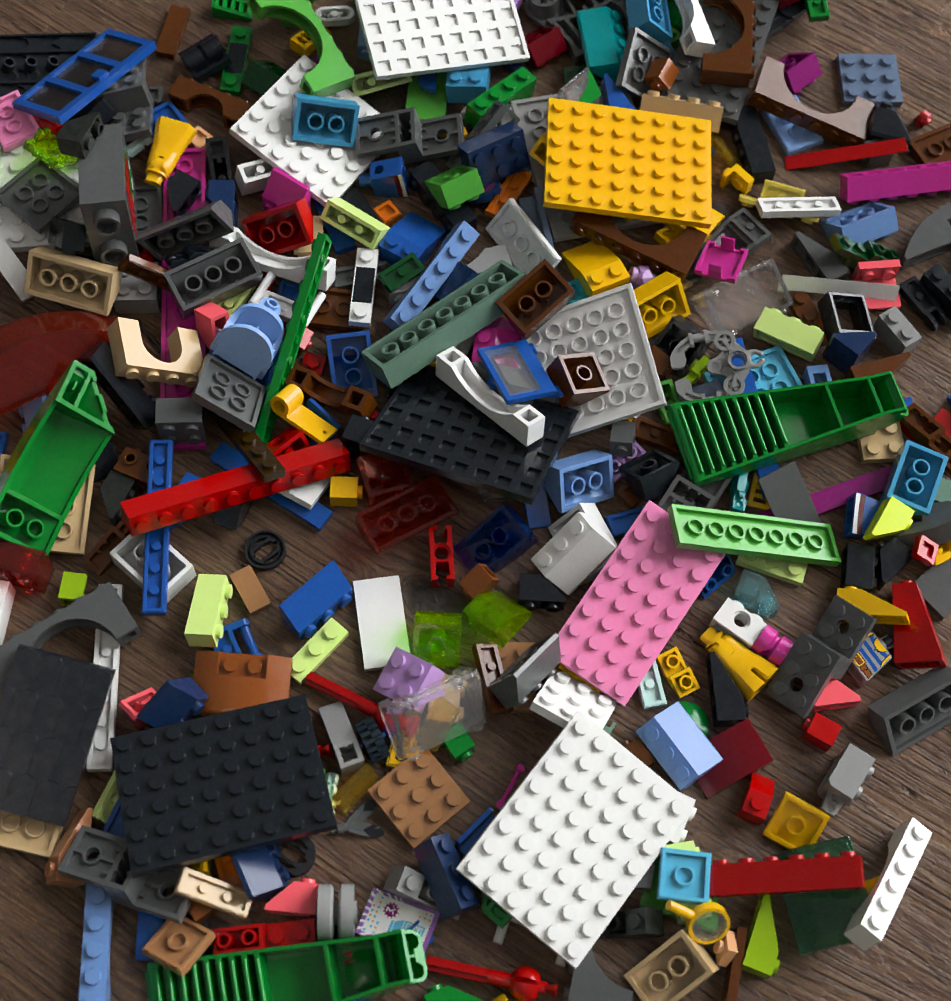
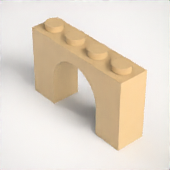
[107,317,203,387]

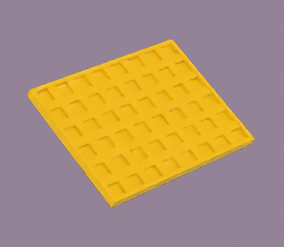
[543,97,712,229]

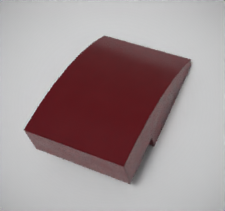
[696,718,774,800]

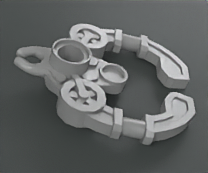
[670,329,765,401]

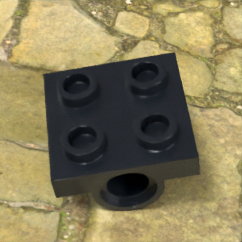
[178,33,232,83]

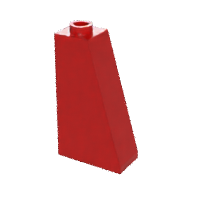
[892,580,947,670]

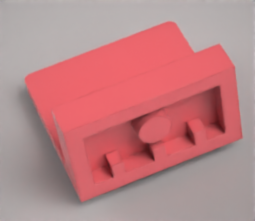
[851,259,901,311]

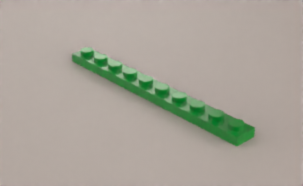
[253,232,332,445]

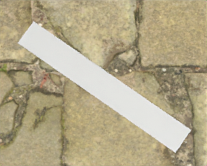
[779,274,900,301]

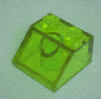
[462,590,532,648]
[412,611,462,668]

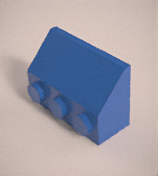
[279,560,353,641]

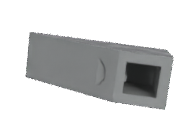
[318,701,365,776]
[383,866,460,920]

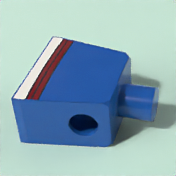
[359,157,409,197]
[843,492,882,540]

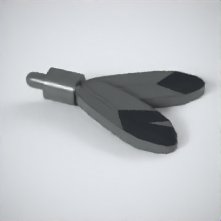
[330,801,384,838]

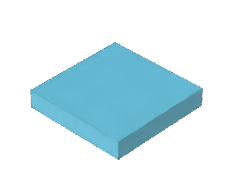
[657,847,712,905]

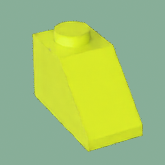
[862,496,915,540]

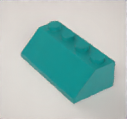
[576,6,626,84]

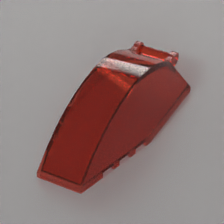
[0,311,116,415]

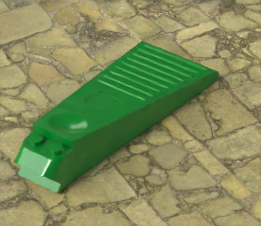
[667,371,909,487]
[145,928,427,1001]

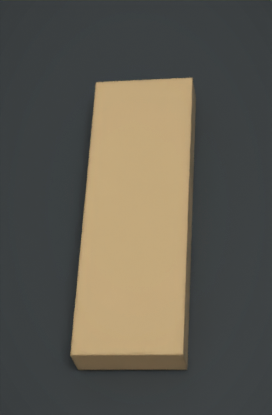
[174,867,252,919]

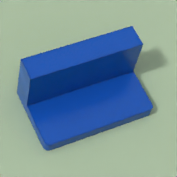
[455,807,495,857]

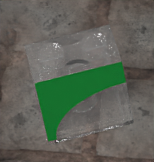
[557,67,602,105]

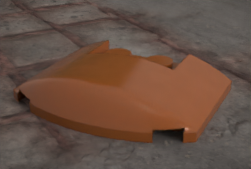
[193,651,292,717]

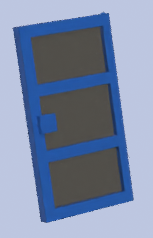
[12,28,157,125]

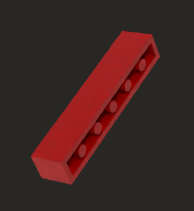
[709,851,866,898]

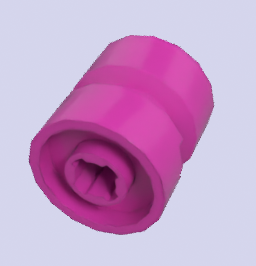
[750,624,794,667]

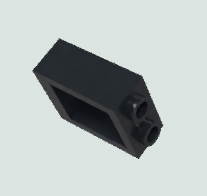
[817,291,876,342]

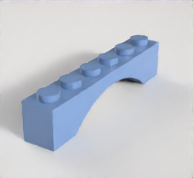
[382,220,480,331]
[78,858,114,1001]

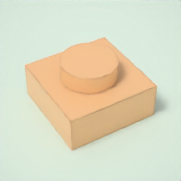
[713,930,738,967]

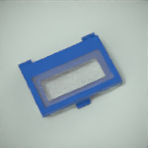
[477,339,564,405]

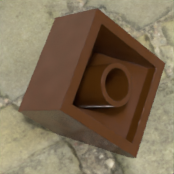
[546,352,610,408]

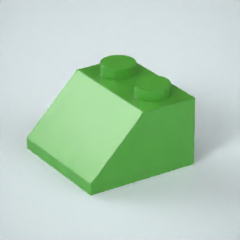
[425,164,485,210]

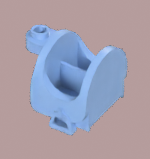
[209,298,285,380]

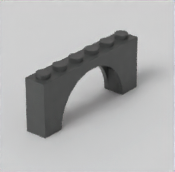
[0,582,142,693]
[563,863,655,1001]

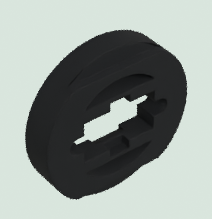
[244,530,286,571]
[275,836,316,878]

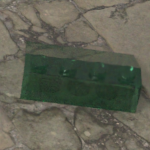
[771,835,868,955]

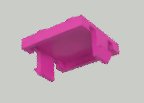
[694,236,748,284]

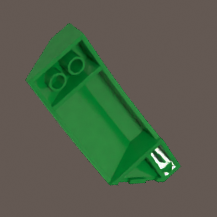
[0,360,115,560]

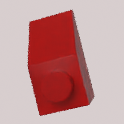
[736,772,775,826]

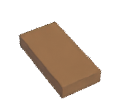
[229,565,272,616]

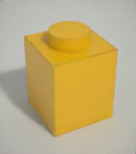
[330,476,363,507]

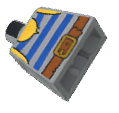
[847,631,894,688]

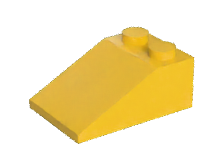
[561,241,630,297]

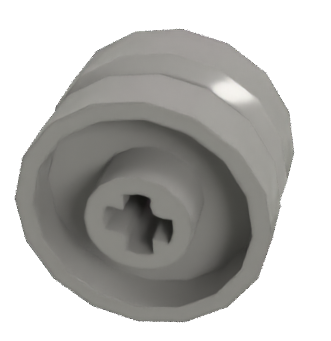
[317,884,357,942]

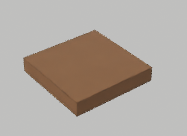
[142,916,216,977]

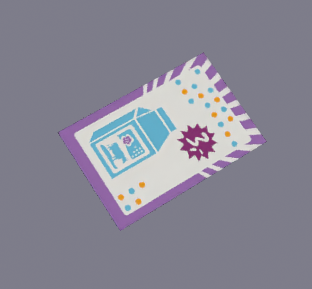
[355,888,440,954]

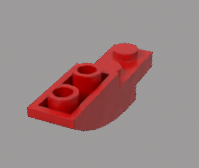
[213,918,318,955]

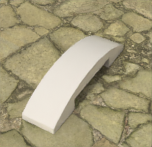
[0,235,33,303]

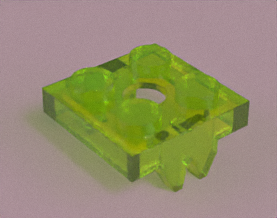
[23,127,78,169]

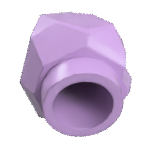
[628,266,657,289]

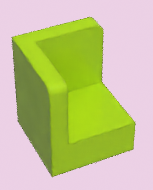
[58,571,88,606]

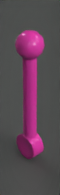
[496,764,525,810]

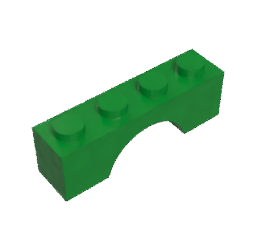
[464,66,537,129]

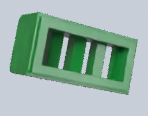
[211,0,253,21]

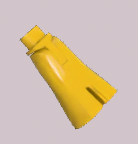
[144,116,197,187]
[699,626,779,702]

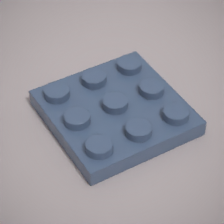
[836,53,903,107]

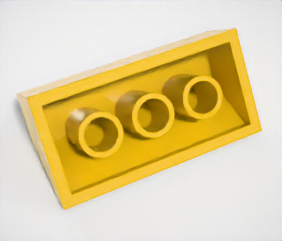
[634,271,691,339]

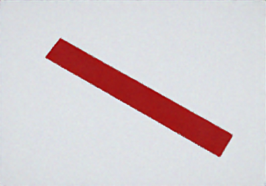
[784,138,908,170]

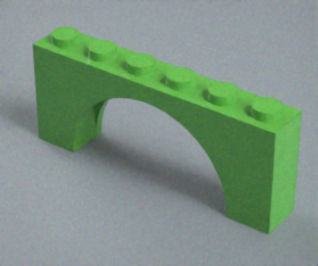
[246,0,355,97]

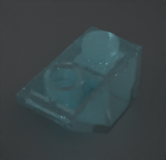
[731,569,780,618]

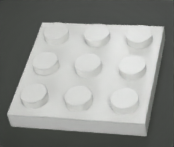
[529,669,617,729]

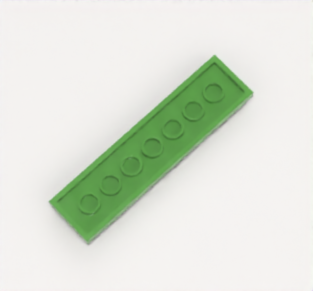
[667,504,841,567]

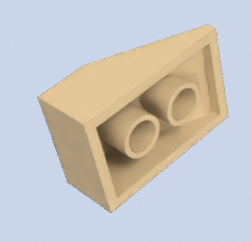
[624,928,720,1001]

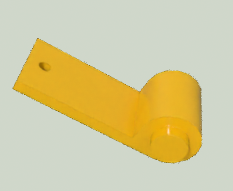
[270,384,338,444]

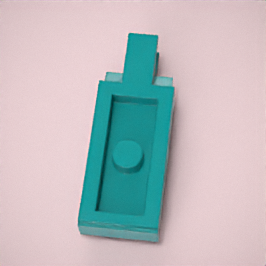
[729,471,750,513]

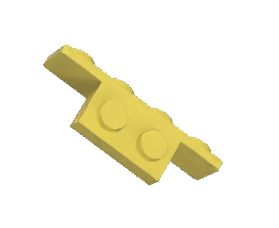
[738,179,820,224]

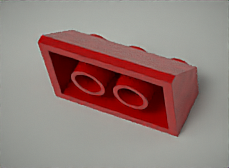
[241,197,313,254]

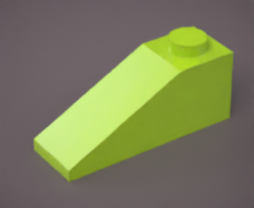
[742,895,780,979]

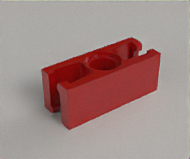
[428,525,455,588]

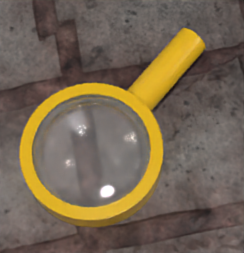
[665,900,730,944]

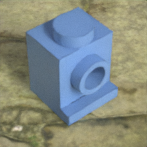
[801,364,832,385]

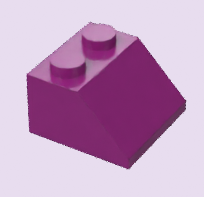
[778,52,822,95]

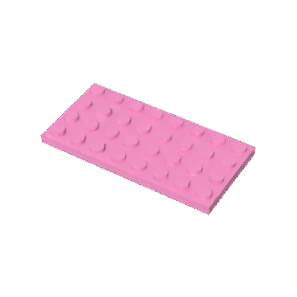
[558,500,725,707]

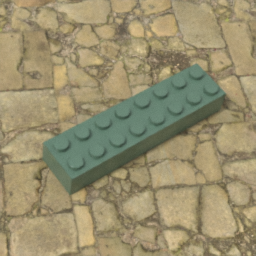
[361,260,526,389]

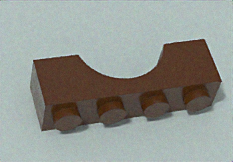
[168,75,252,129]
[284,364,378,419]

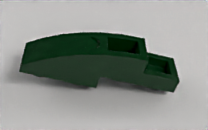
[829,233,902,269]

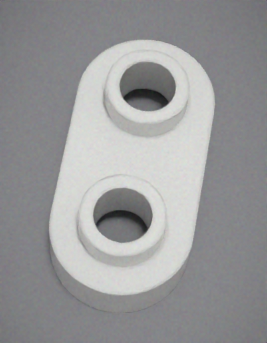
[315,5,354,27]

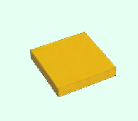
[762,791,830,859]

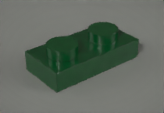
[377,252,425,294]

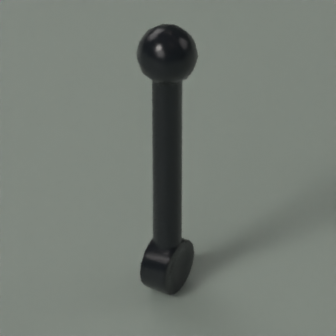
[136,319,161,353]

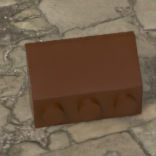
[495,259,575,340]

